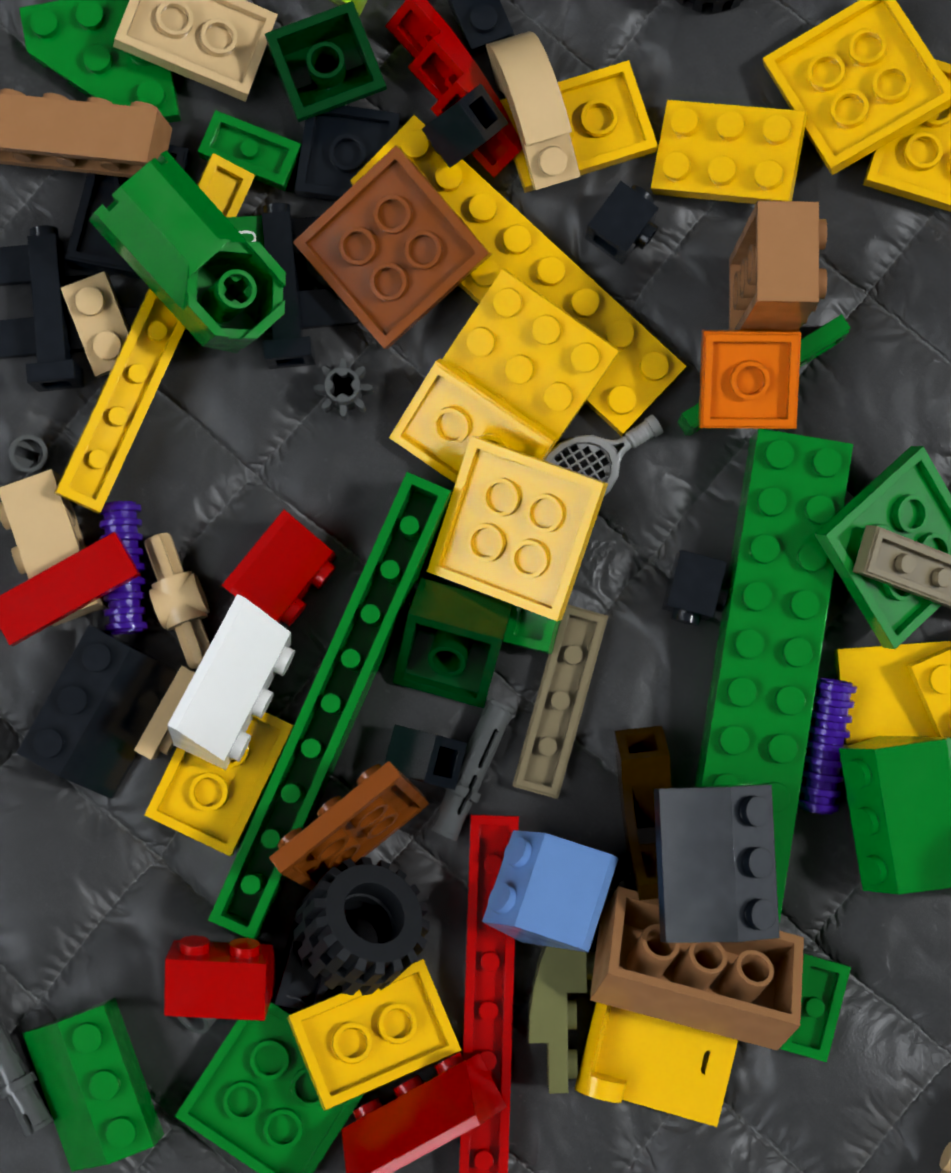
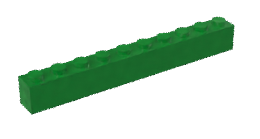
[208,472,452,939]

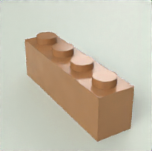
[0,88,173,178]

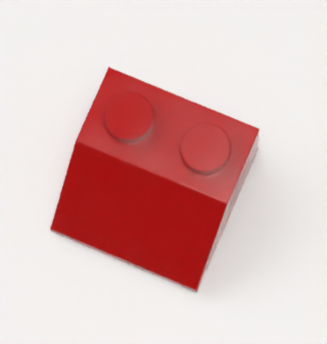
[221,509,337,626]
[164,935,277,1021]

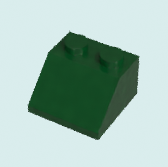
[265,1,387,122]
[393,578,513,708]

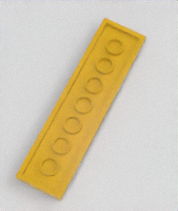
[350,115,687,437]

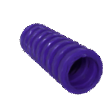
[99,501,148,634]
[798,678,857,814]

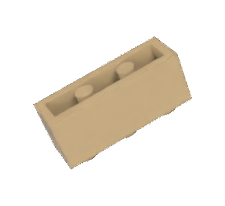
[0,469,107,626]

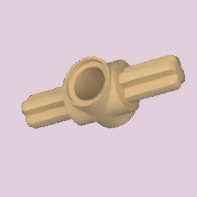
[144,533,210,669]

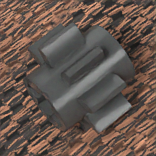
[314,358,374,420]

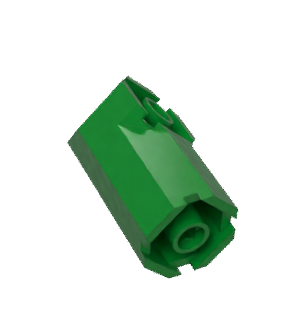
[89,150,286,353]

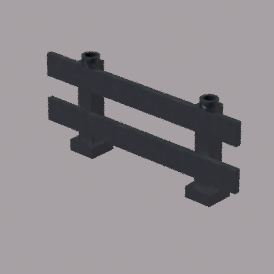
[0,203,358,392]

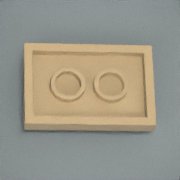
[113,0,278,102]

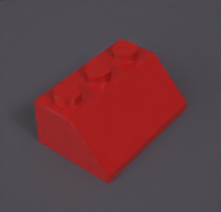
[342,1052,507,1173]

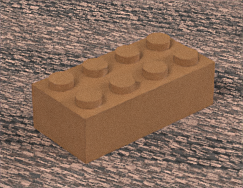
[729,201,827,330]
[590,886,804,1051]

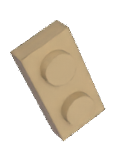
[60,271,129,378]
[134,665,196,760]

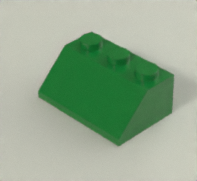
[839,736,951,895]
[23,997,164,1172]

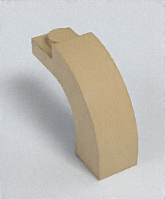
[486,31,581,190]

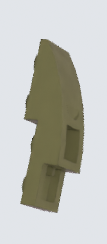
[527,946,595,1094]

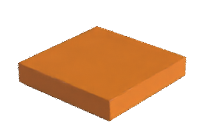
[698,330,801,429]

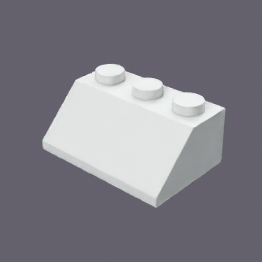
[167,594,295,770]

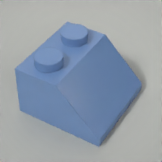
[482,830,618,953]

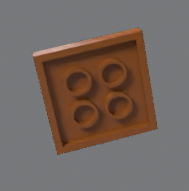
[293,145,492,349]
[269,761,430,890]

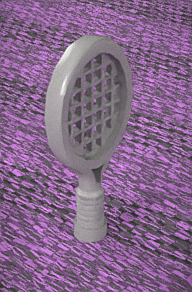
[545,414,664,496]

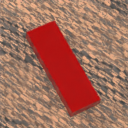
[0,532,141,646]

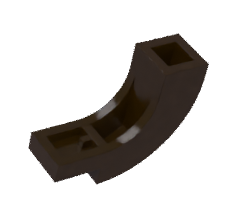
[615,725,671,901]

